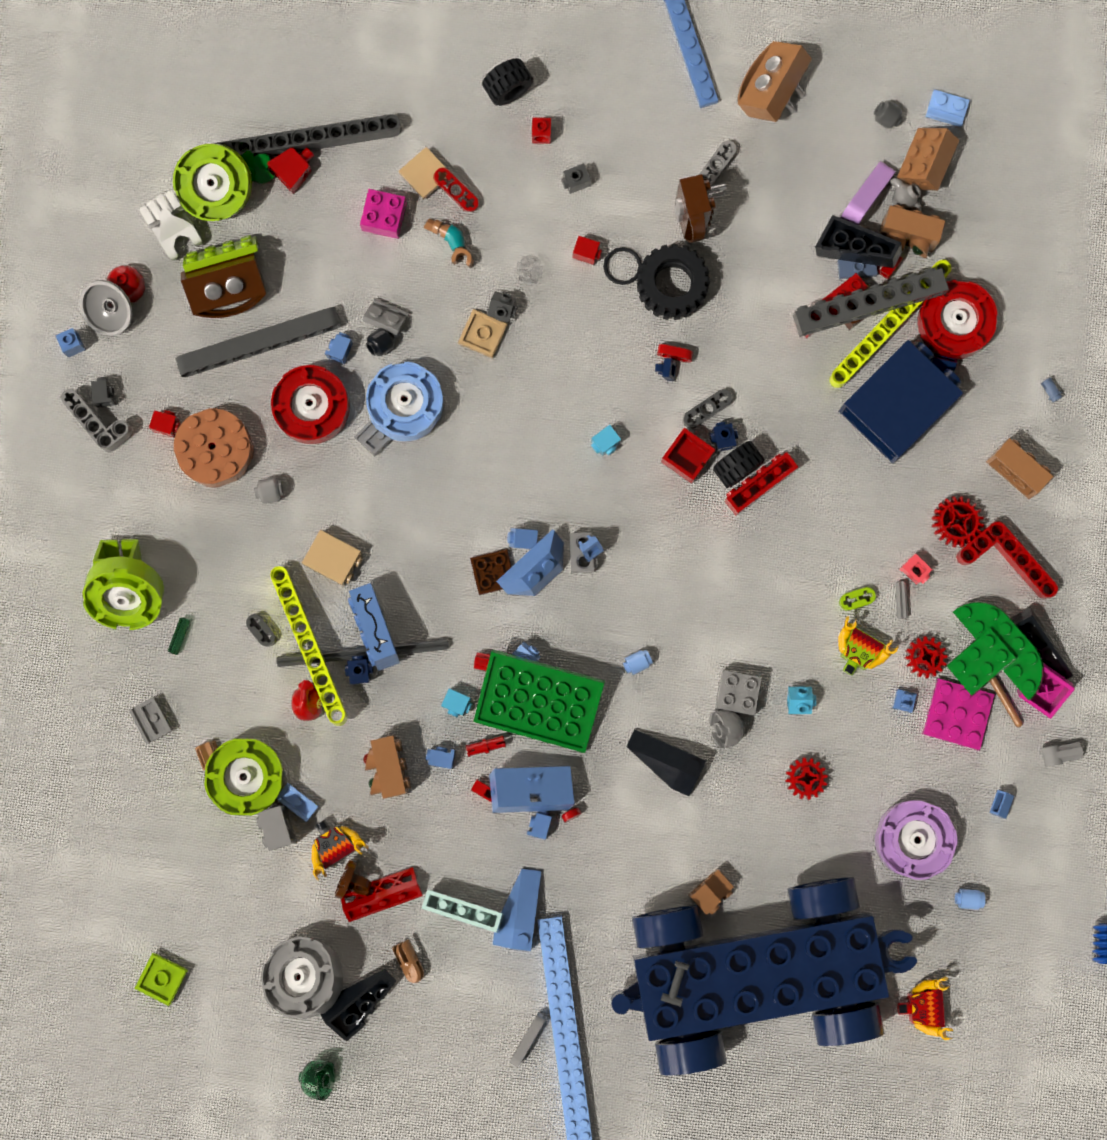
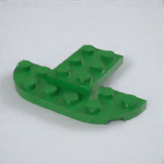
[947,603,1044,701]

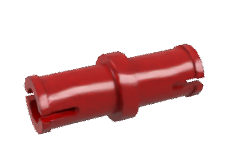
[466,735,506,757]

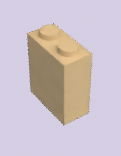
[302,530,363,587]

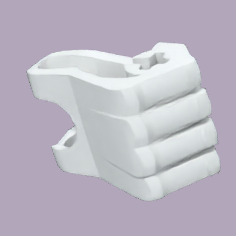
[139,190,202,261]

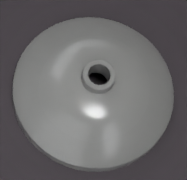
[79,280,132,336]

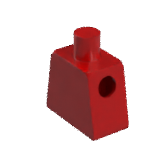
[267,147,314,194]

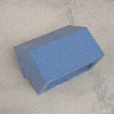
[989,790,1014,819]

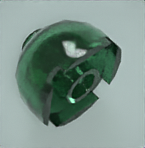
[299,1059,335,1101]

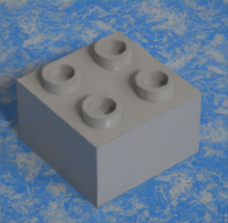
[715,670,762,716]
[256,805,297,851]

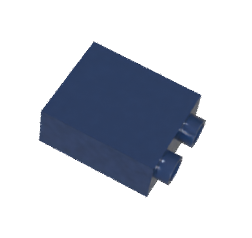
[838,340,963,464]

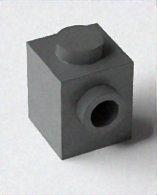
[561,163,591,194]

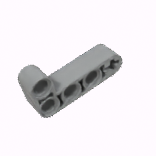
[61,389,133,452]

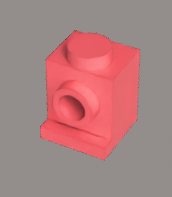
[899,553,933,585]

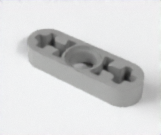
[699,140,736,187]
[509,1012,547,1068]

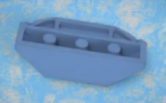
[496,529,564,596]

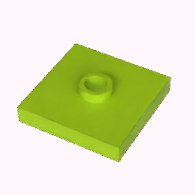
[134,952,188,1006]

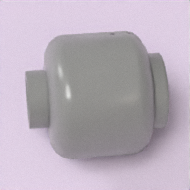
[254,478,284,504]

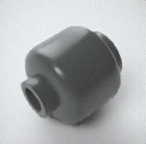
[874,100,903,129]

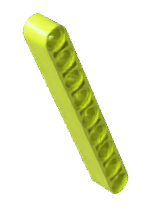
[829,260,951,388]
[270,566,348,726]

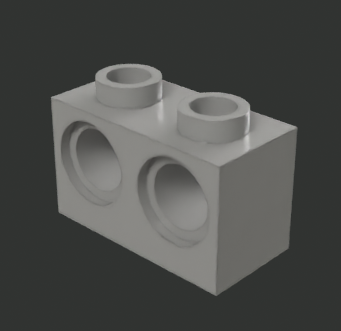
[570,533,598,574]

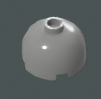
[709,709,745,749]

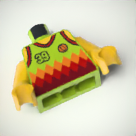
[838,616,899,676]

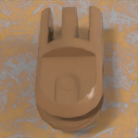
[392,940,424,983]

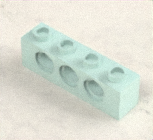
[421,890,504,933]

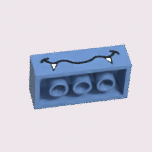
[347,583,400,671]

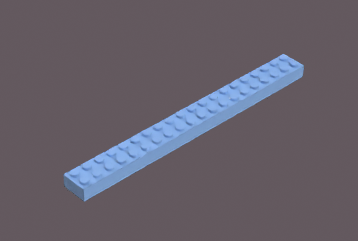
[538,916,592,1140]

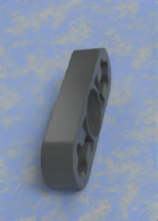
[683,389,732,429]

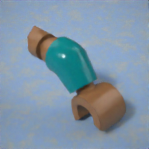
[423,218,474,269]

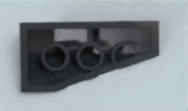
[1012,607,1073,679]
[626,729,706,796]
[321,969,397,1042]

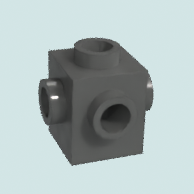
[487,291,518,322]

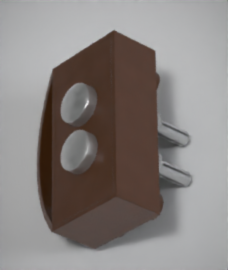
[674,174,727,243]
[181,253,266,318]

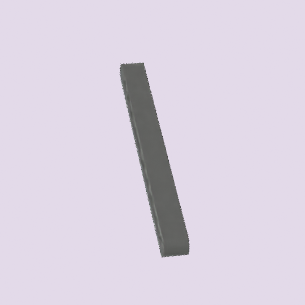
[211,114,401,157]

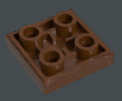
[470,549,511,596]

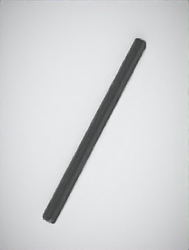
[276,639,449,667]

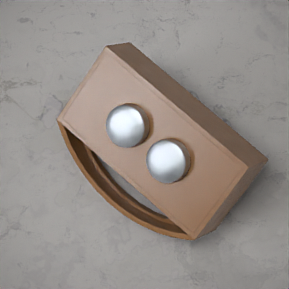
[738,41,812,122]

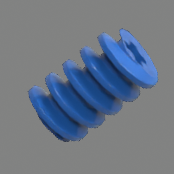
[1092,923,1107,964]

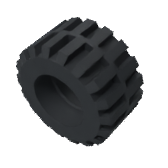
[482,58,534,106]
[713,441,765,488]

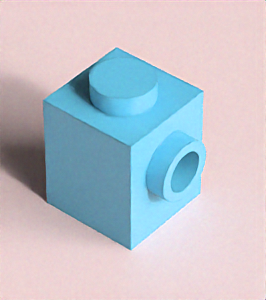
[591,425,621,456]
[441,688,473,718]

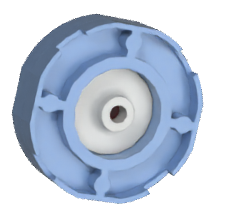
[366,362,443,441]

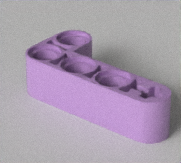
[840,161,896,225]

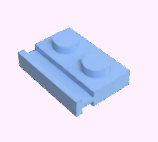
[925,89,970,127]

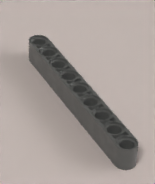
[175,307,341,377]

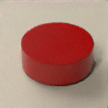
[562,807,582,823]

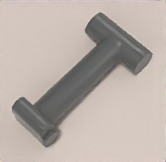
[661,960,689,1007]

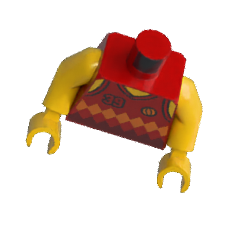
[897,977,953,1040]

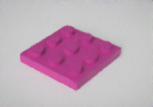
[922,678,994,750]

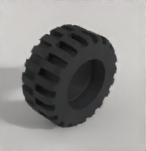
[637,244,710,320]

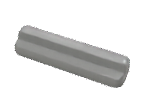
[895,581,908,619]

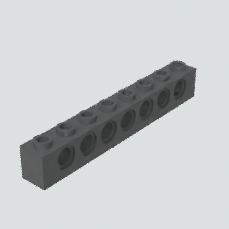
[793,268,949,337]

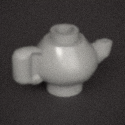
[890,178,922,212]

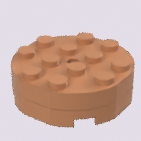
[174,408,254,488]

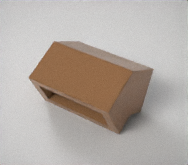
[195,740,218,771]

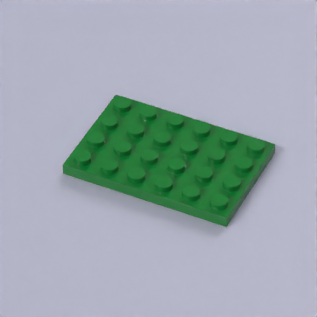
[473,649,605,753]

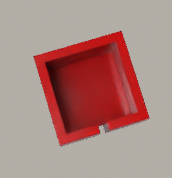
[661,428,715,484]

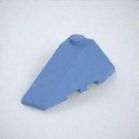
[493,869,541,951]

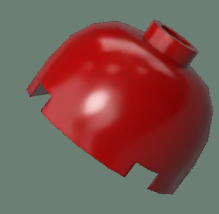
[106,265,145,303]

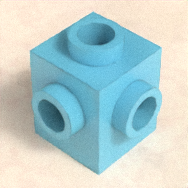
[787,686,816,714]

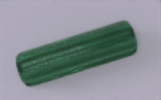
[168,617,190,655]

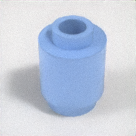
[623,650,653,675]
[955,889,985,910]

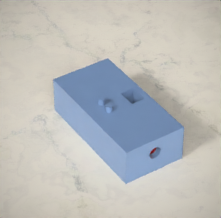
[489,766,574,813]

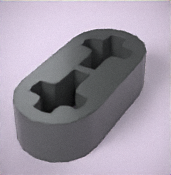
[246,614,276,647]

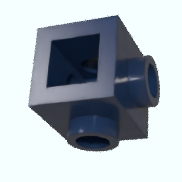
[710,422,738,452]
[345,655,373,685]

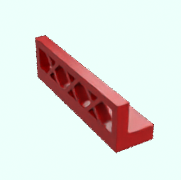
[341,867,423,922]

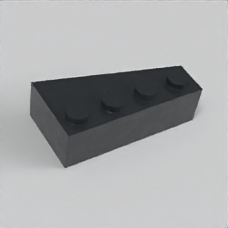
[815,215,902,268]

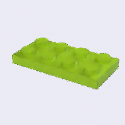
[182,235,258,272]

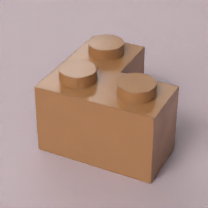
[688,869,734,915]

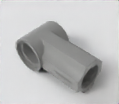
[1041,742,1083,767]

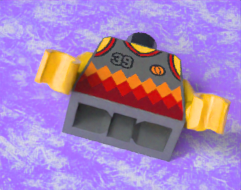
[311,820,369,880]

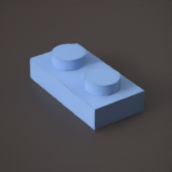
[277,783,319,822]

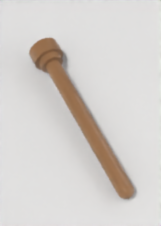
[990,677,1023,727]

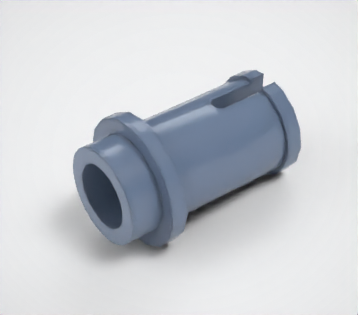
[1041,377,1063,403]

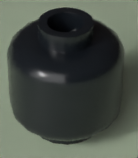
[366,328,395,356]

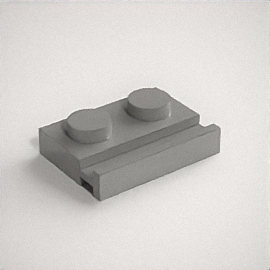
[363,298,409,335]
[354,420,392,457]
[129,697,173,744]

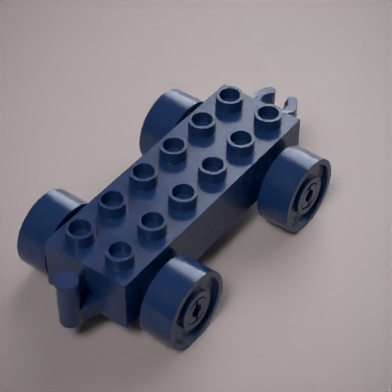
[611,877,917,1076]

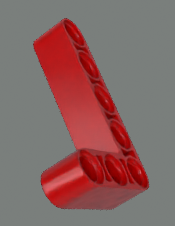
[956,522,1058,599]

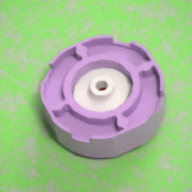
[875,800,957,880]

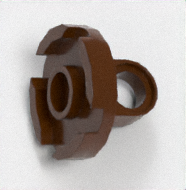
[335,860,372,899]

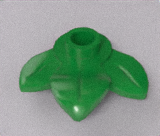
[242,150,274,184]

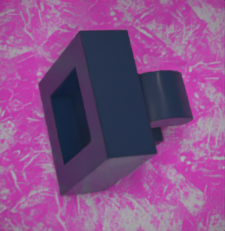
[655,358,677,382]

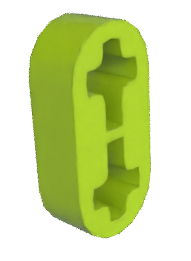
[839,587,876,611]

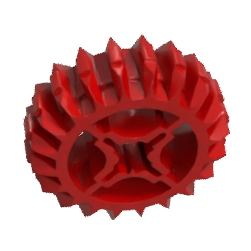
[931,496,984,548]

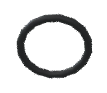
[603,247,642,285]

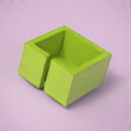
[93,539,142,565]

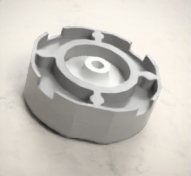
[261,937,343,1019]

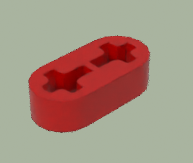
[657,344,694,363]

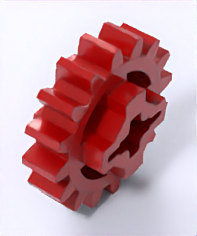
[904,636,948,679]
[785,758,828,800]

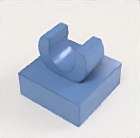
[578,535,604,562]
[892,689,917,713]

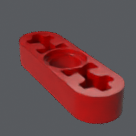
[433,168,478,212]

